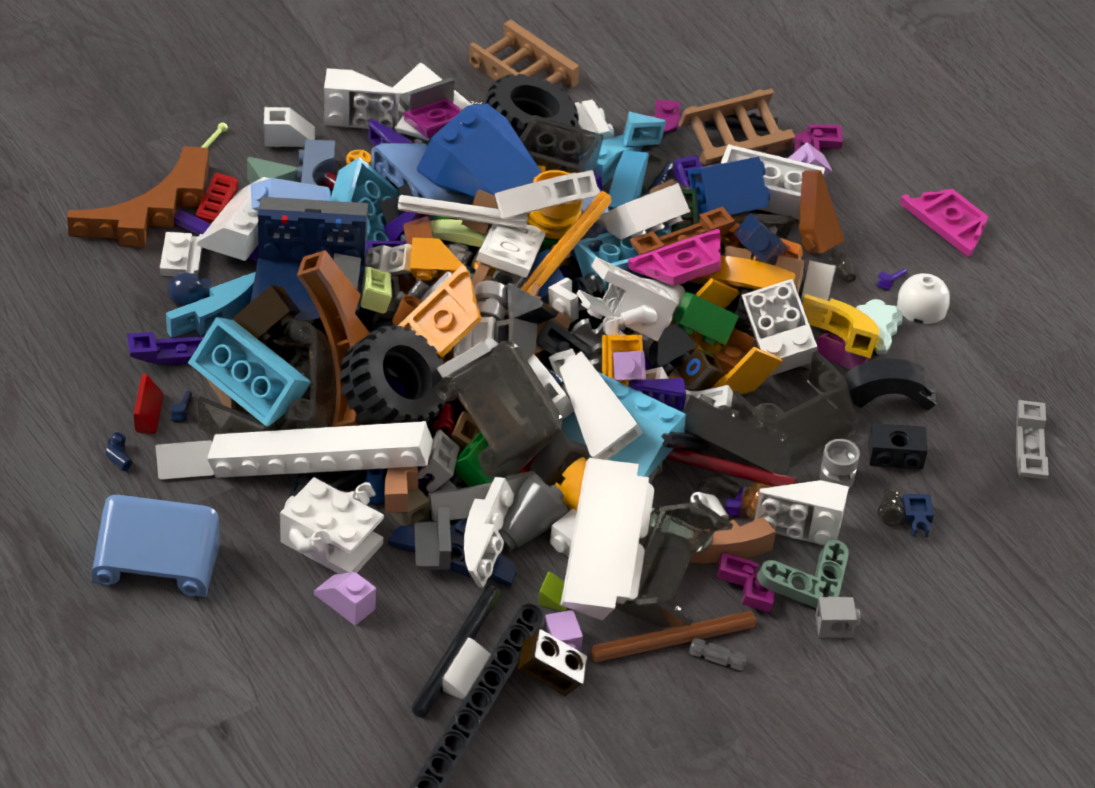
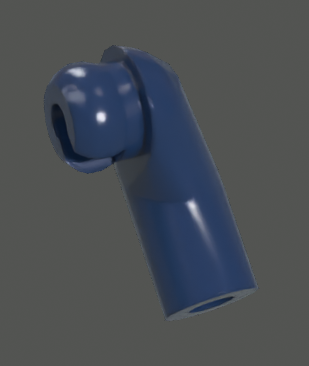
[105,432,133,471]

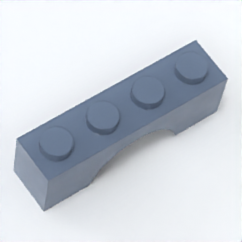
[297,140,335,199]

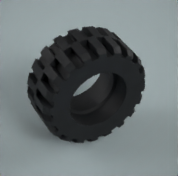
[484,74,579,162]
[340,325,448,425]

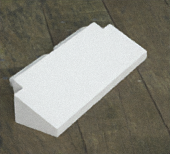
[561,458,654,620]

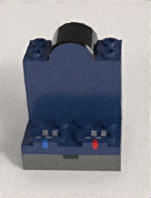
[251,197,368,363]

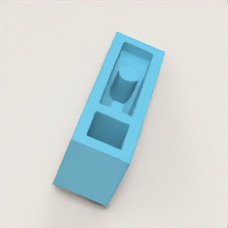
[582,135,643,186]

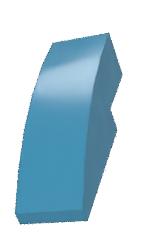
[607,150,649,210]

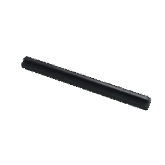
[412,585,500,717]

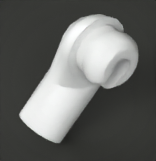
[690,492,729,524]

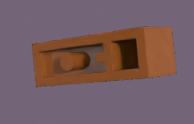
[799,170,845,253]

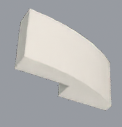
[365,244,412,275]

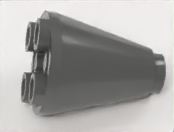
[498,473,570,552]

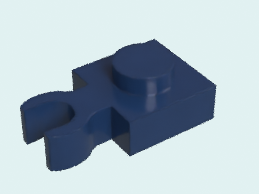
[901,494,934,538]

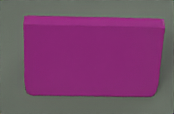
[816,332,874,370]

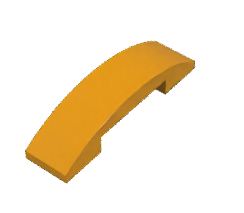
[689,256,796,290]

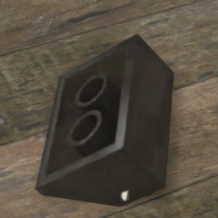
[520,115,603,174]

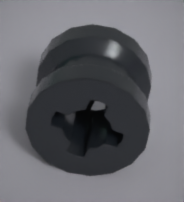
[572,272,604,303]

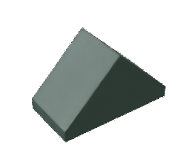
[247,157,297,183]

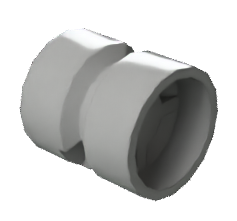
[474,281,508,321]
[819,439,860,489]

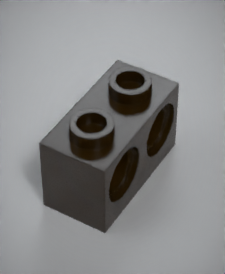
[518,629,587,696]

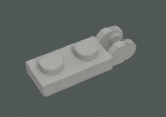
[446,241,475,266]

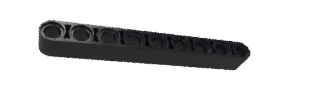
[409,603,544,788]

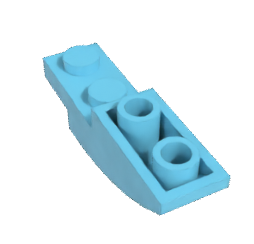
[166,272,256,338]

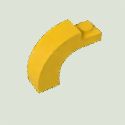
[802,294,879,358]

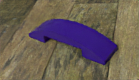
[126,329,209,365]

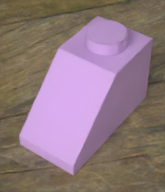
[314,572,376,626]

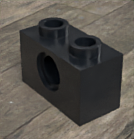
[868,423,928,469]

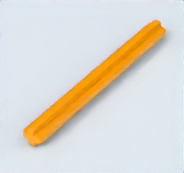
[520,191,612,294]

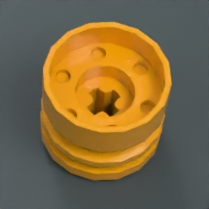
[527,170,584,239]

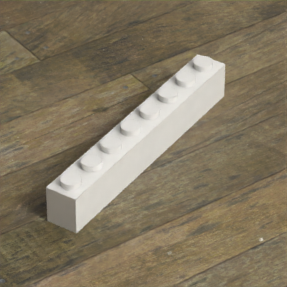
[207,422,433,478]

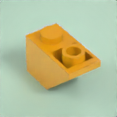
[410,238,463,281]

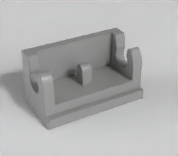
[418,429,460,493]

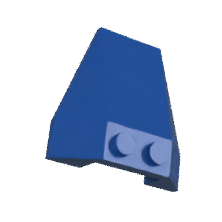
[417,104,542,199]

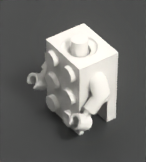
[576,257,678,341]
[280,478,384,574]

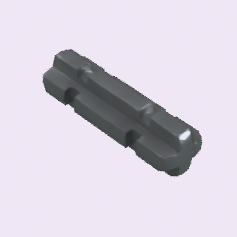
[690,638,747,671]

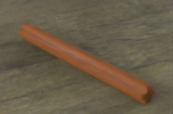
[590,611,756,662]

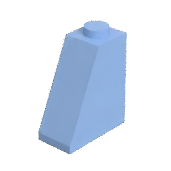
[251,178,330,212]

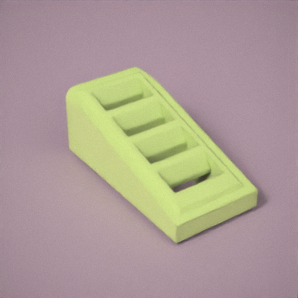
[360,266,392,314]

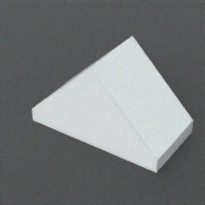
[801,261,836,301]

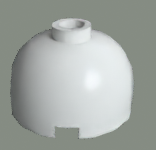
[897,273,950,324]

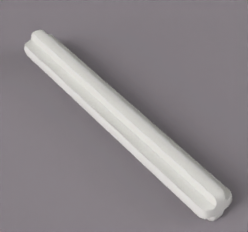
[398,195,528,228]

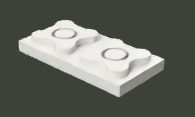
[476,224,546,278]

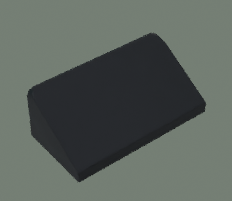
[536,318,594,360]

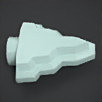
[856,299,902,355]

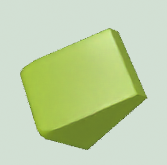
[538,572,567,612]

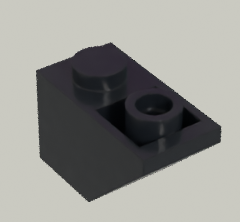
[649,323,697,376]

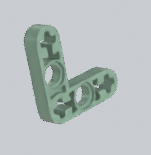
[757,539,848,608]

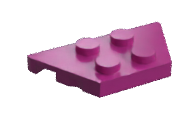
[900,189,988,258]
[628,229,721,286]

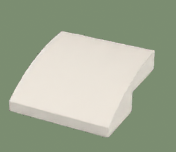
[437,339,502,381]

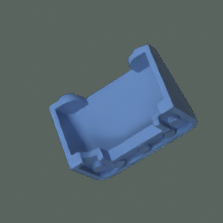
[371,143,473,221]
[91,495,220,597]

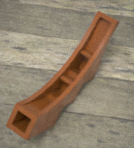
[67,146,209,247]
[297,250,370,427]

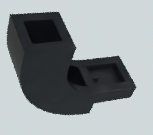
[840,359,937,410]

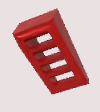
[195,173,239,223]

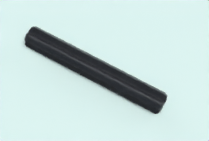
[661,431,709,452]

